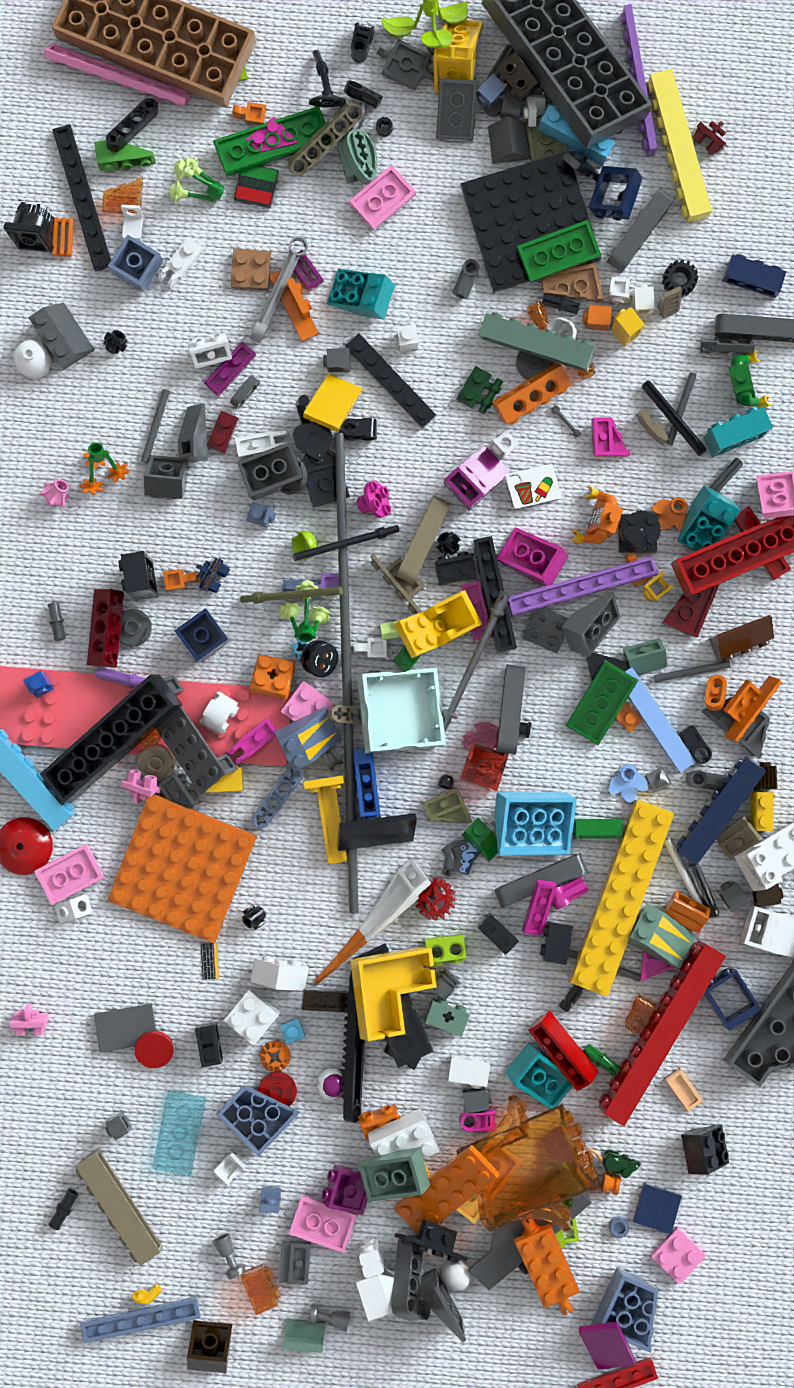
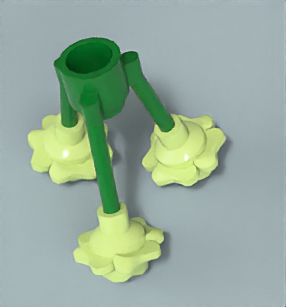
[169,157,225,204]
[278,580,331,642]

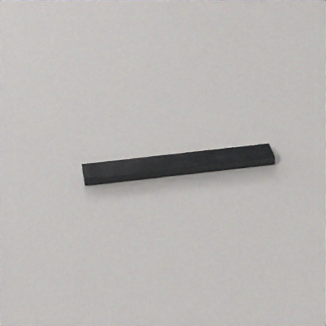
[52,124,111,272]

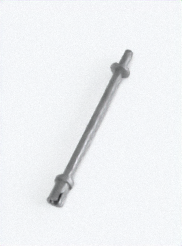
[442,591,511,733]

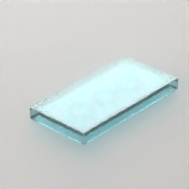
[152,1090,207,1176]

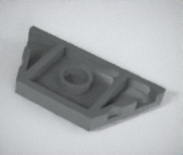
[701,697,770,759]

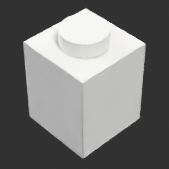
[632,284,655,315]
[397,324,419,352]

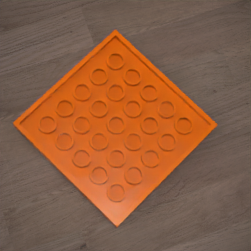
[107,794,258,944]

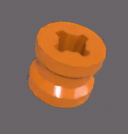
[601,1172,621,1196]

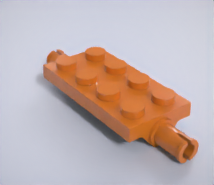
[514,1209,580,1315]

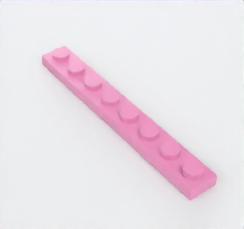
[44,43,191,106]

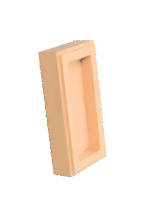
[664,1068,703,1112]

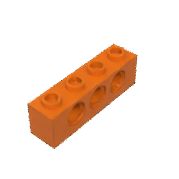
[492,363,571,425]

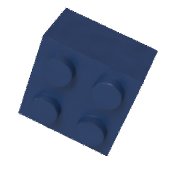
[174,608,230,664]

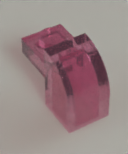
[461,722,498,751]

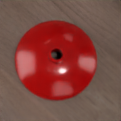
[0,817,53,875]

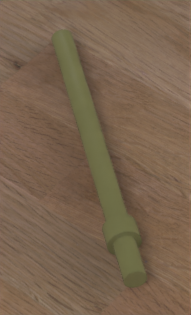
[240,587,343,604]

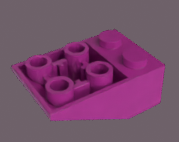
[443,445,511,511]

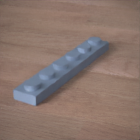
[80,1296,201,1343]

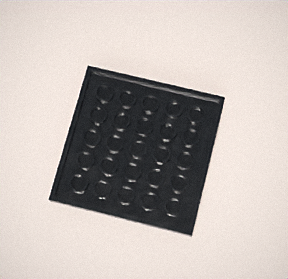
[460,151,601,293]

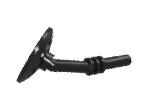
[308,50,346,107]

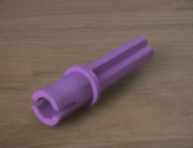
[95,667,146,688]

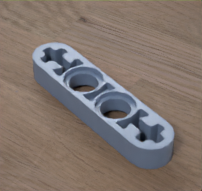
[252,766,304,828]

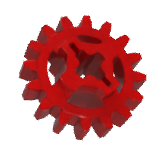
[415,878,457,921]

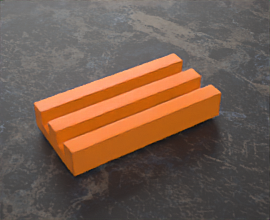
[52,217,74,257]

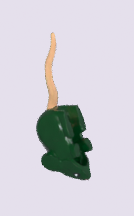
[583,1145,641,1178]

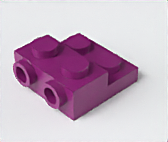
[322,1164,368,1215]

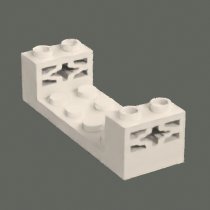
[734,822,794,891]

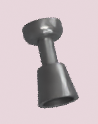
[212,1233,246,1279]
[308,1304,350,1332]

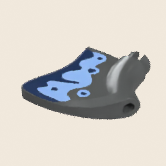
[441,839,480,877]

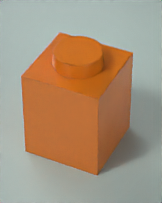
[583,305,612,331]

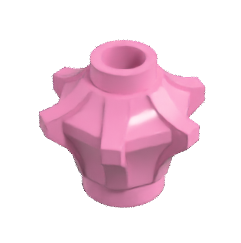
[40,479,69,508]

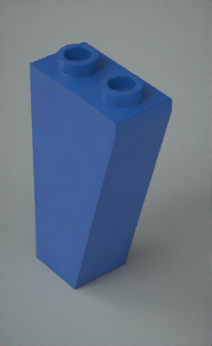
[353,749,381,820]

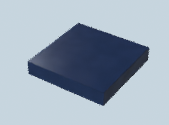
[633,1183,682,1234]

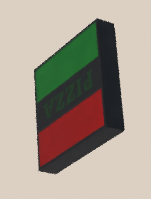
[234,166,279,208]

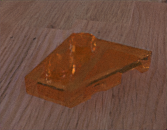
[102,177,143,214]

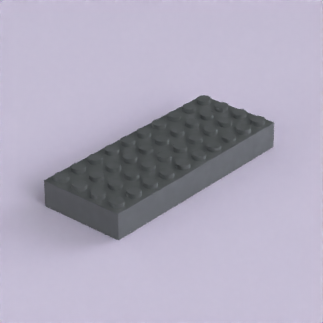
[481,0,653,149]

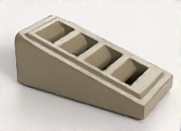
[657,287,682,318]

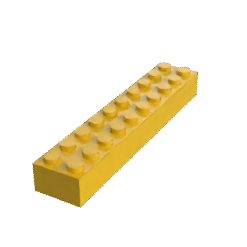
[568,799,674,997]

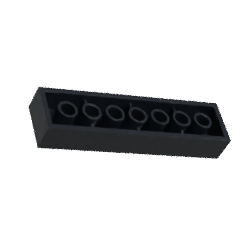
[40,674,183,804]

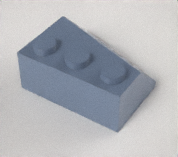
[216,1085,300,1156]
[593,1267,658,1353]

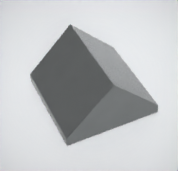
[488,116,530,164]

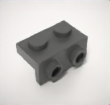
[157,771,199,808]

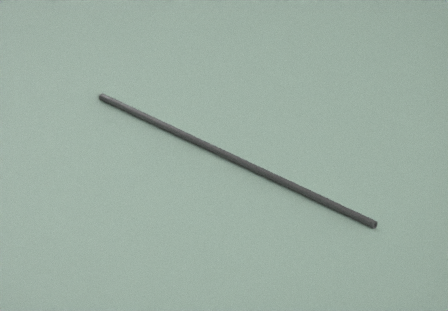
[334,433,359,913]

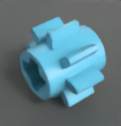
[290,638,310,660]

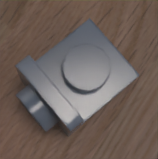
[246,502,276,528]
[259,1187,281,1213]

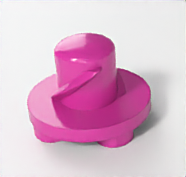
[357,480,391,518]

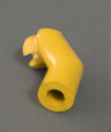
[132,1284,163,1304]

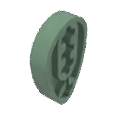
[342,129,378,185]

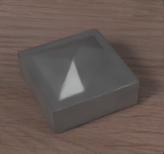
[645,767,672,793]

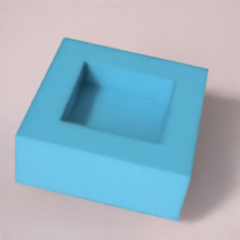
[280,1018,305,1044]

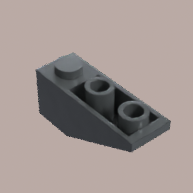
[178,403,208,463]

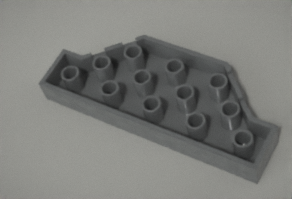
[723,961,794,1087]

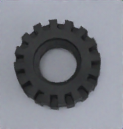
[662,259,699,297]

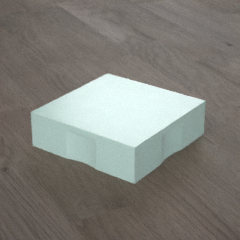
[357,668,446,754]

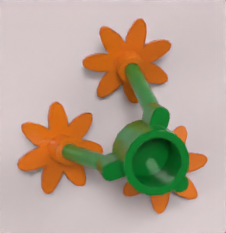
[79,442,130,495]

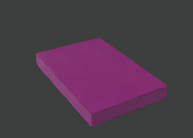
[579,1322,636,1370]

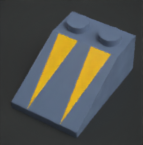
[274,707,341,772]

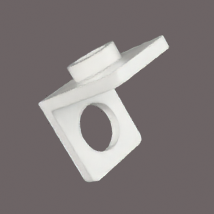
[121,205,144,240]
[490,431,518,459]
[54,895,92,923]

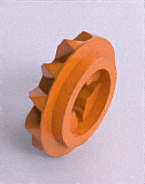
[259,1040,291,1072]

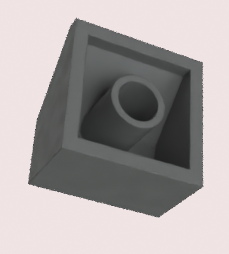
[144,455,188,499]

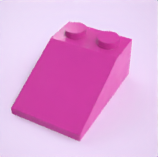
[497,527,568,587]

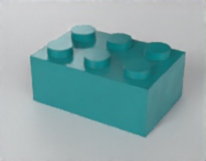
[703,407,773,458]

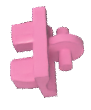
[120,769,161,803]
[9,1004,49,1036]

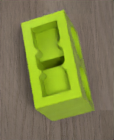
[425,933,467,966]

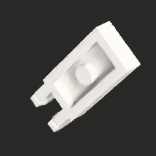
[158,237,204,288]
[235,430,288,458]

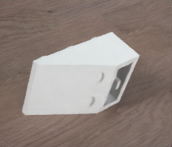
[739,905,794,958]

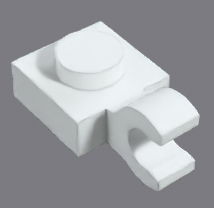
[354,638,387,658]

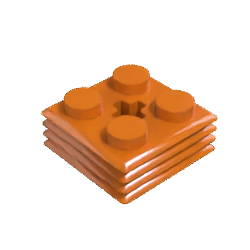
[250,654,295,700]

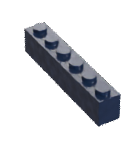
[676,756,766,865]

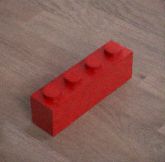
[528,1010,599,1092]

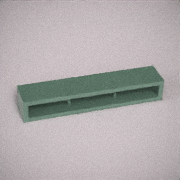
[478,312,595,373]

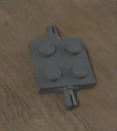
[377,39,434,90]

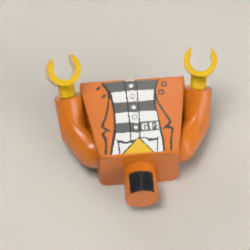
[570,486,623,544]

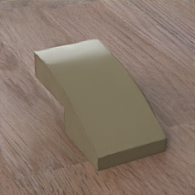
[636,408,668,445]

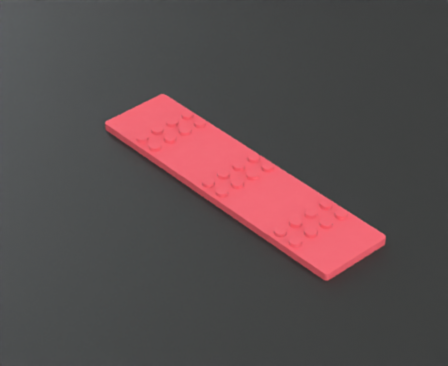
[0,666,293,766]

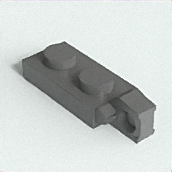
[699,337,755,355]

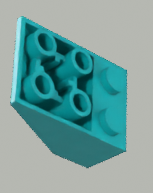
[327,269,395,320]
[677,485,741,551]

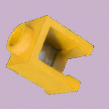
[642,571,674,602]

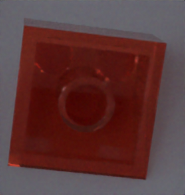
[459,742,509,792]

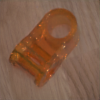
[625,994,657,1034]

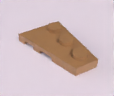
[541,263,604,302]

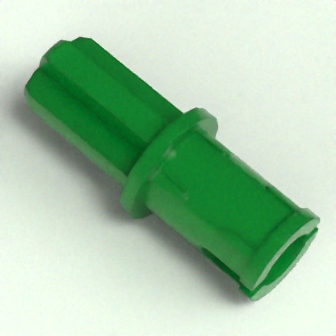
[583,1044,620,1076]

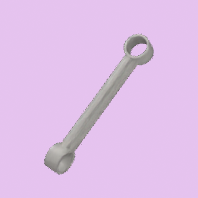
[250,236,308,343]

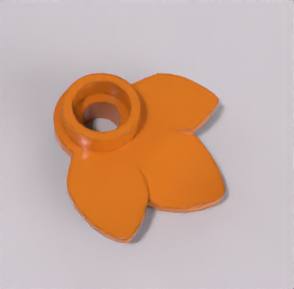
[652,497,687,531]

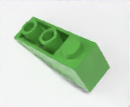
[94,140,156,172]

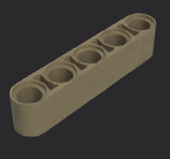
[288,102,363,176]
[395,495,451,585]

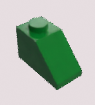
[461,818,498,862]

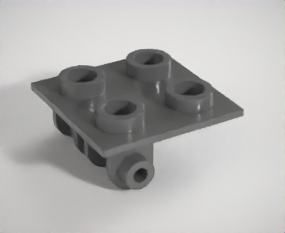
[523,608,569,654]

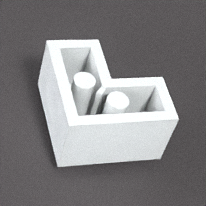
[251,956,309,990]

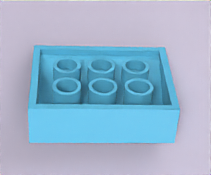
[495,792,577,855]

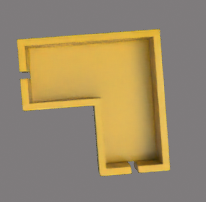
[350,946,436,1041]

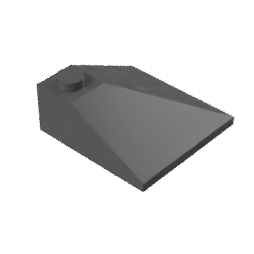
[419,1268,466,1342]

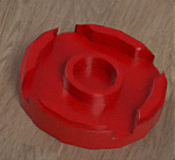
[134,1031,174,1068]
[258,1071,297,1107]

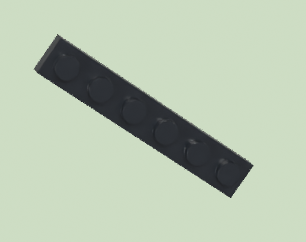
[345,333,436,429]

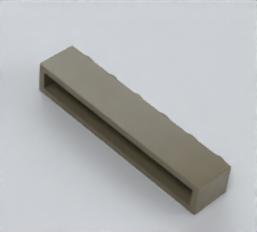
[75,1149,163,1266]

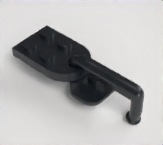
[293,395,350,508]

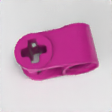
[459,1108,497,1132]

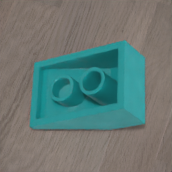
[504,1042,573,1111]

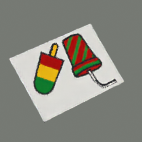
[505,464,562,509]

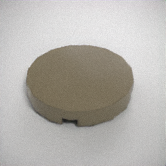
[137,744,175,781]

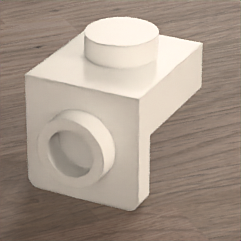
[523,96,546,127]
[608,276,630,305]
[212,1152,246,1186]

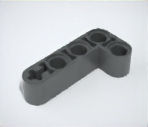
[391,1235,431,1321]

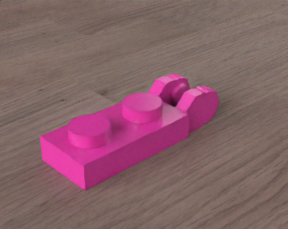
[226,718,277,765]

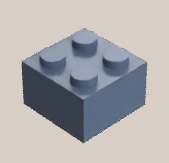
[108,235,163,293]

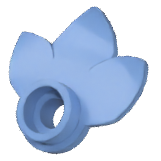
[609,764,648,803]

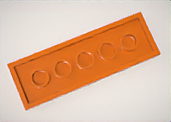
[393,1144,500,1234]

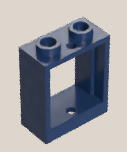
[588,166,643,221]
[704,968,762,1031]

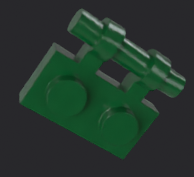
[456,366,503,414]

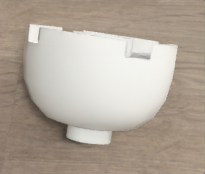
[13,339,53,379]

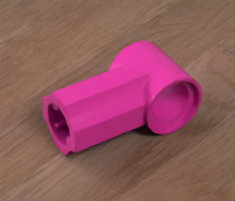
[552,876,588,910]

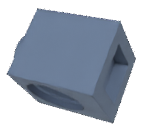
[476,74,506,109]

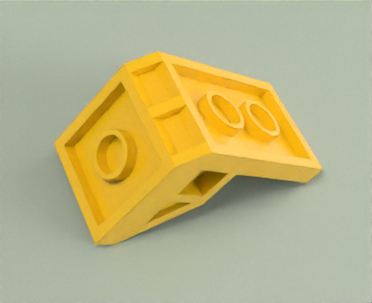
[433,20,484,93]
[394,590,482,658]

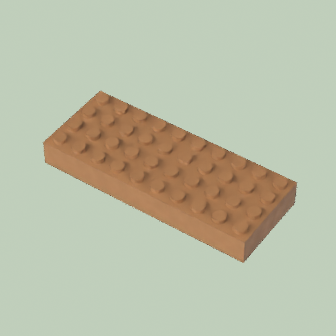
[51,0,256,108]

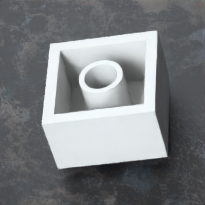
[224,988,280,1046]

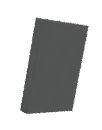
[436,78,478,141]
[94,1003,157,1053]

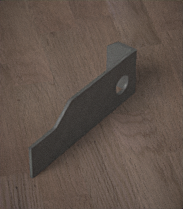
[468,1163,592,1290]

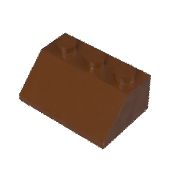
[709,614,774,661]

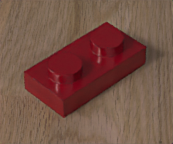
[207,411,239,454]

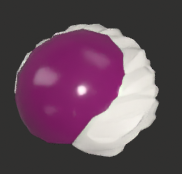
[316,1068,344,1100]

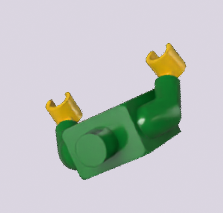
[729,350,771,408]

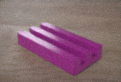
[293,250,324,292]

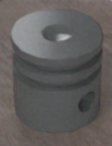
[432,967,461,1000]

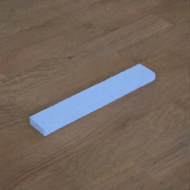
[625,667,696,773]

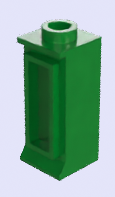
[572,819,623,839]

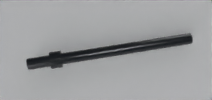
[292,525,400,561]

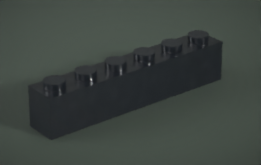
[472,536,517,654]

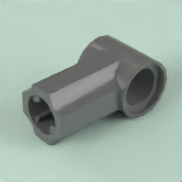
[452,259,480,300]
[686,770,726,790]

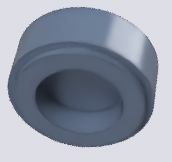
[609,1216,629,1238]

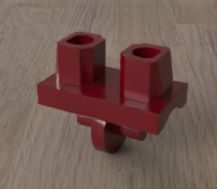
[692,121,727,156]

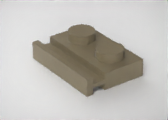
[716,816,762,860]

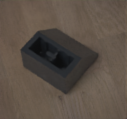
[681,1124,729,1175]

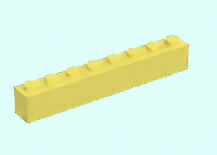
[646,69,712,223]

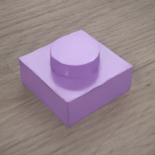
[321,573,339,588]

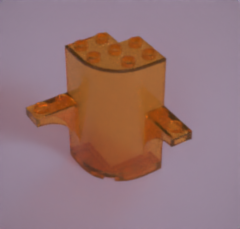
[456,1094,598,1232]

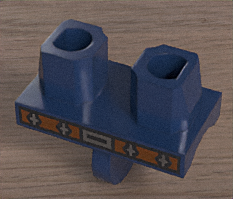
[196,558,230,593]

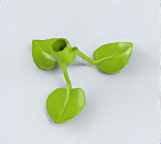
[382,0,468,48]

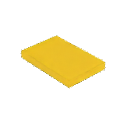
[303,374,362,432]

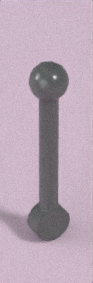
[552,406,581,437]

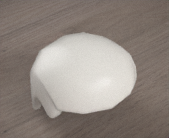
[546,317,577,341]
[440,1260,472,1292]

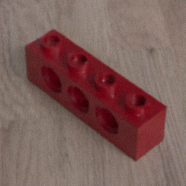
[87,589,124,668]

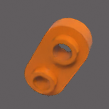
[705,675,727,711]

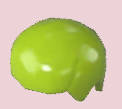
[292,530,317,561]

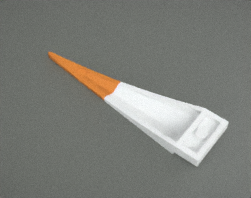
[314,859,431,984]

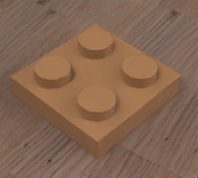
[230,249,271,291]

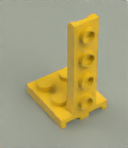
[304,775,347,864]

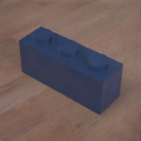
[722,254,787,298]

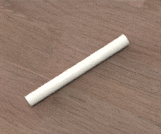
[664,838,703,905]

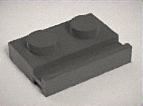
[279,1241,311,1285]

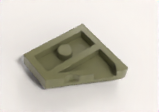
[423,788,472,823]

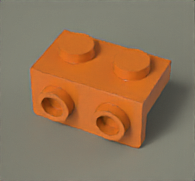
[358,1104,400,1140]

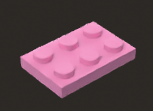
[349,165,416,231]
[756,471,794,519]
[34,844,105,905]
[289,1195,357,1253]

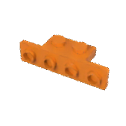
[270,269,318,342]
[723,676,782,743]

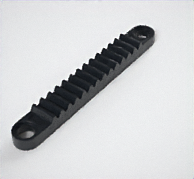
[340,970,365,1123]

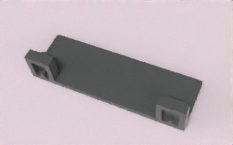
[156,675,238,794]

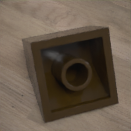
[187,1320,232,1373]

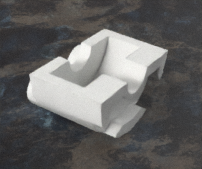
[199,691,239,736]

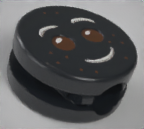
[301,640,338,678]

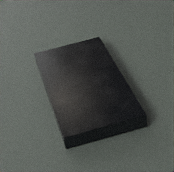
[337,813,417,851]

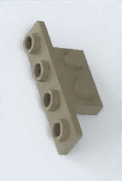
[370,553,425,615]

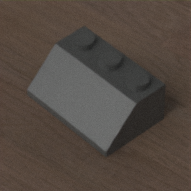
[28,303,95,370]

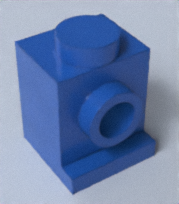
[23,671,54,698]

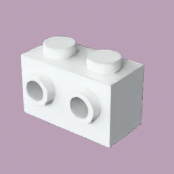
[189,333,232,369]

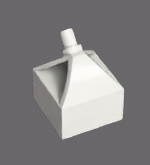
[356,1267,394,1321]

